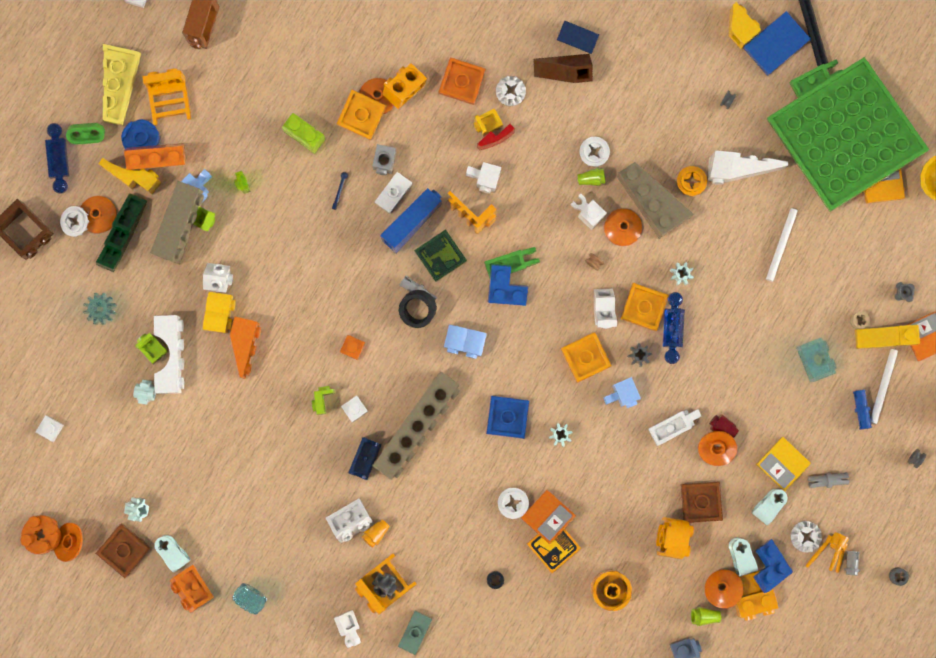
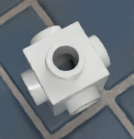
[203,263,233,293]

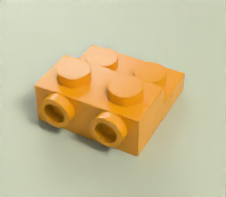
[735,570,779,621]

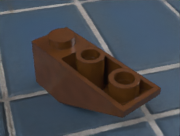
[533,54,593,83]

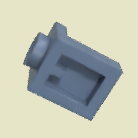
[669,637,702,658]

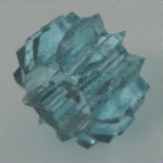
[83,293,117,325]
[232,583,267,615]

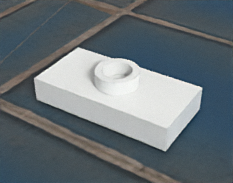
[375,172,412,214]

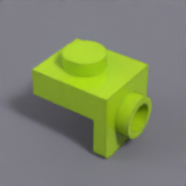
[193,206,215,231]
[135,333,168,364]
[312,386,335,415]

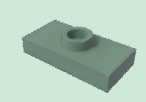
[398,611,432,655]

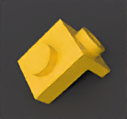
[473,108,503,137]

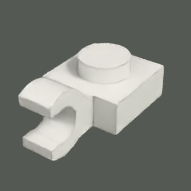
[334,610,361,648]

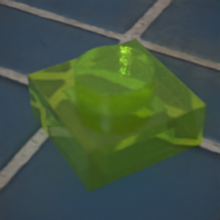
[234,171,251,194]

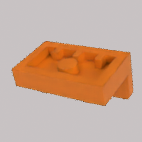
[170,565,214,613]

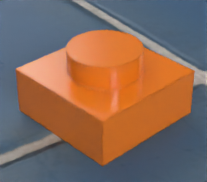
[340,335,365,360]

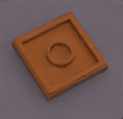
[681,482,723,523]
[95,523,151,578]

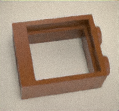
[182,0,220,49]

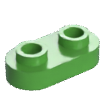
[66,123,105,145]

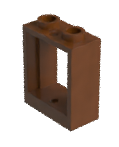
[0,199,54,260]

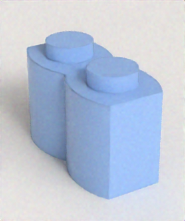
[444,325,487,359]

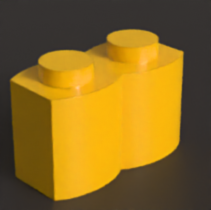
[203,292,236,334]

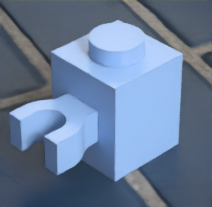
[181,169,212,202]
[603,377,641,408]

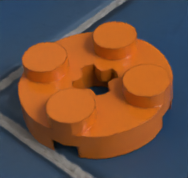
[20,515,61,555]

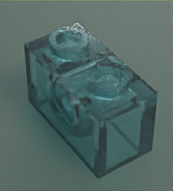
[796,337,836,383]

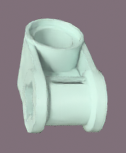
[752,489,788,525]
[155,535,190,573]
[728,537,758,577]

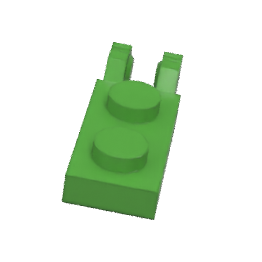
[789,59,843,98]
[484,247,540,279]

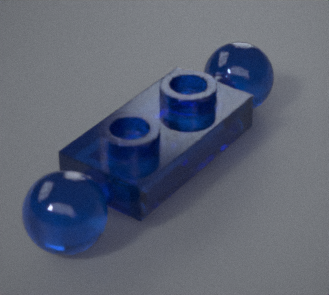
[45,123,70,194]
[663,292,685,364]

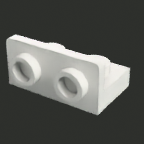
[326,498,374,543]

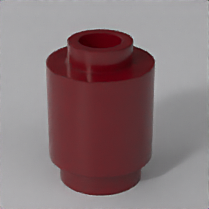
[709,414,739,438]

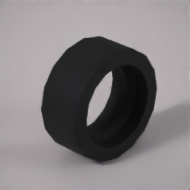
[398,290,437,328]

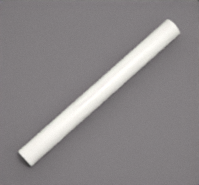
[766,208,798,282]
[870,349,898,424]

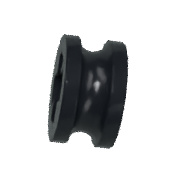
[487,571,504,589]

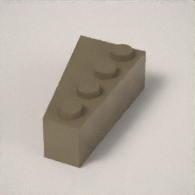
[617,162,694,239]
[150,181,204,265]

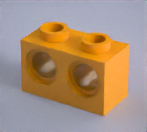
[382,63,427,109]

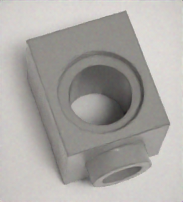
[372,144,396,175]

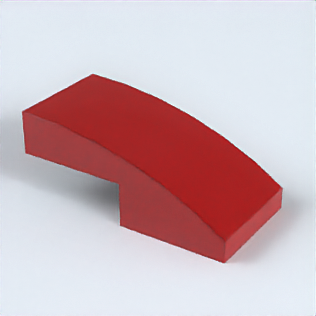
[477,124,515,150]

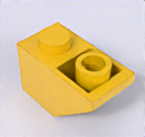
[728,2,761,49]

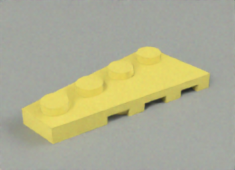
[103,44,141,126]

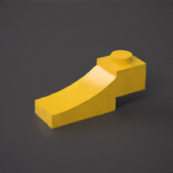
[98,158,161,194]
[855,325,920,349]

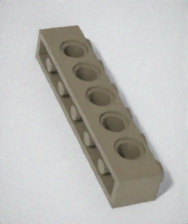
[373,371,460,480]

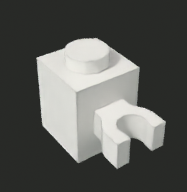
[466,162,501,194]
[571,194,606,230]

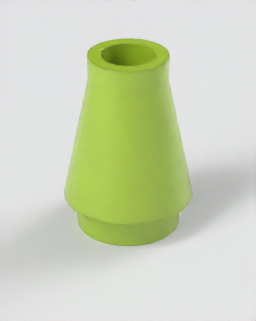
[577,167,606,186]
[691,607,721,626]

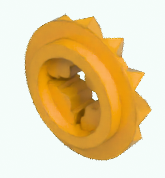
[676,166,707,197]

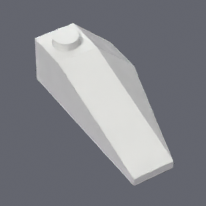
[707,151,788,185]

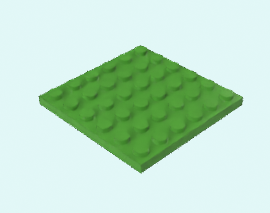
[767,57,929,212]

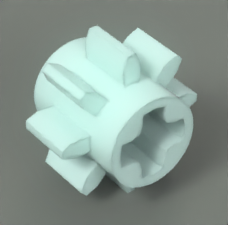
[670,262,694,286]
[133,380,156,405]
[549,423,573,447]
[124,497,149,522]

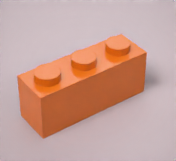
[124,143,186,170]

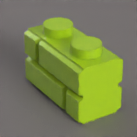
[282,113,325,154]

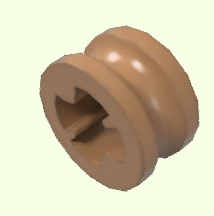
[585,253,604,271]

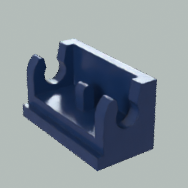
[557,20,600,54]
[348,437,382,480]

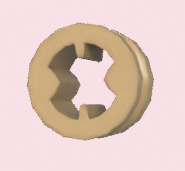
[850,312,870,329]

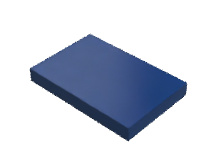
[743,11,811,76]

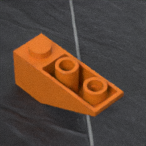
[230,316,261,379]

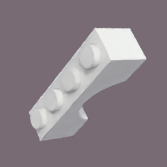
[154,315,184,394]

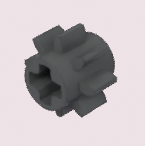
[627,343,652,367]
[372,573,398,597]

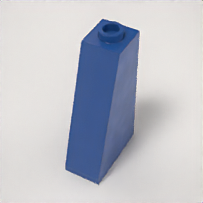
[380,188,442,254]

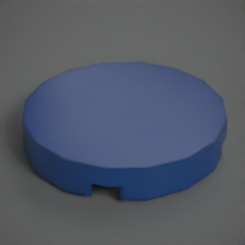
[121,119,160,149]

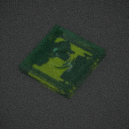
[414,229,467,282]

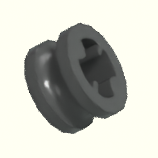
[720,90,736,109]
[908,449,926,468]
[889,568,909,586]

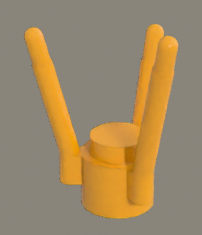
[805,532,849,573]

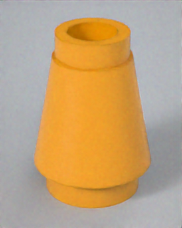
[362,519,390,548]

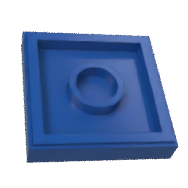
[486,396,529,439]

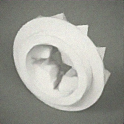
[496,76,526,106]
[579,137,610,167]
[60,206,90,237]
[498,488,529,519]
[791,521,822,552]

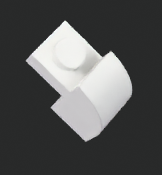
[594,288,617,329]

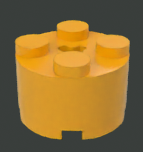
[656,517,694,560]
[591,570,632,611]

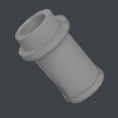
[844,551,860,576]

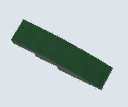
[96,193,147,272]

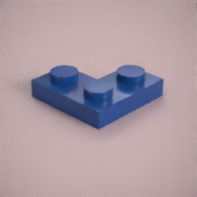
[488,264,528,306]
[754,539,793,593]

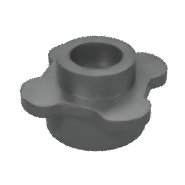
[894,282,915,302]

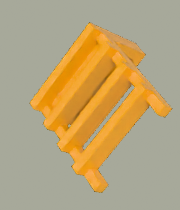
[142,68,191,126]
[447,191,497,234]
[355,553,417,615]

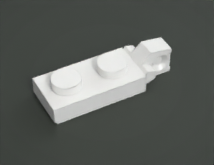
[648,410,701,446]

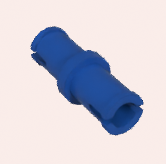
[853,390,872,430]

